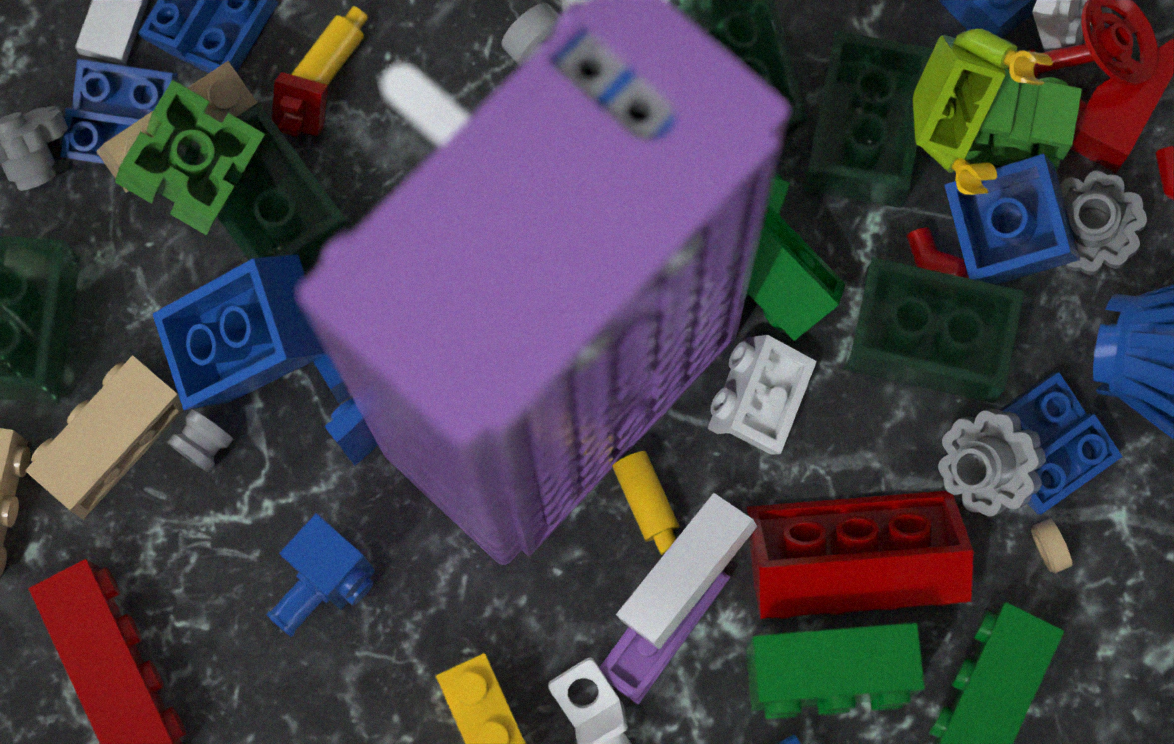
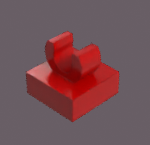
[271,72,328,137]

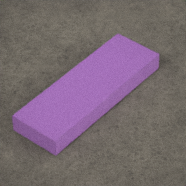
[599,571,730,706]

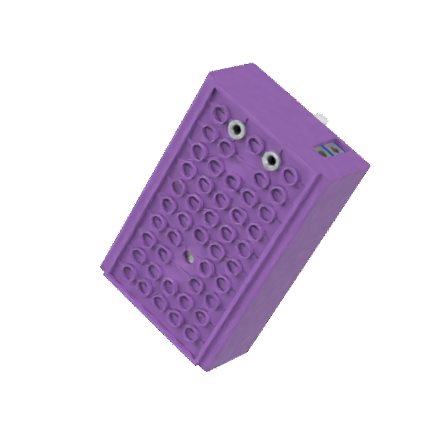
[299,0,788,565]

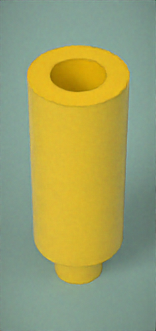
[291,6,368,85]
[612,451,680,556]

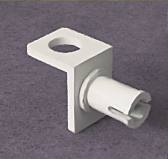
[549,658,631,744]

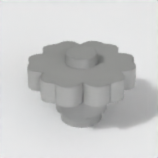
[0,106,68,191]
[1060,171,1147,275]
[938,408,1046,516]

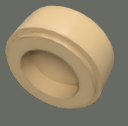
[1031,518,1072,573]

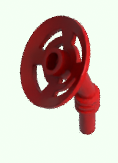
[1007,0,1158,86]

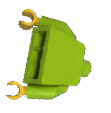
[913,28,1053,195]

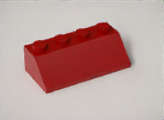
[747,491,973,619]

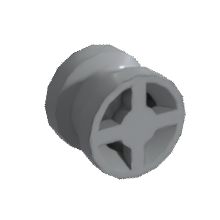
[167,409,233,472]

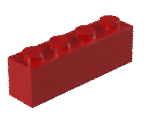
[28,559,186,744]

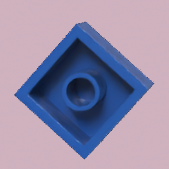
[944,154,1080,289]

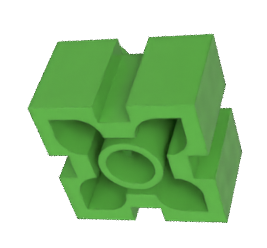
[966,69,1082,171]
[115,80,265,235]

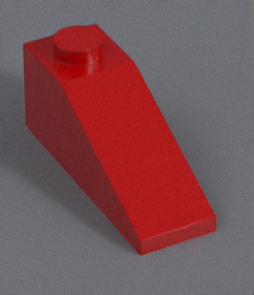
[1070,38,1174,173]

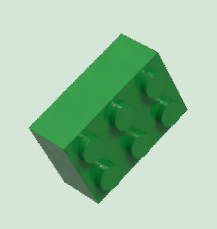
[746,623,925,720]

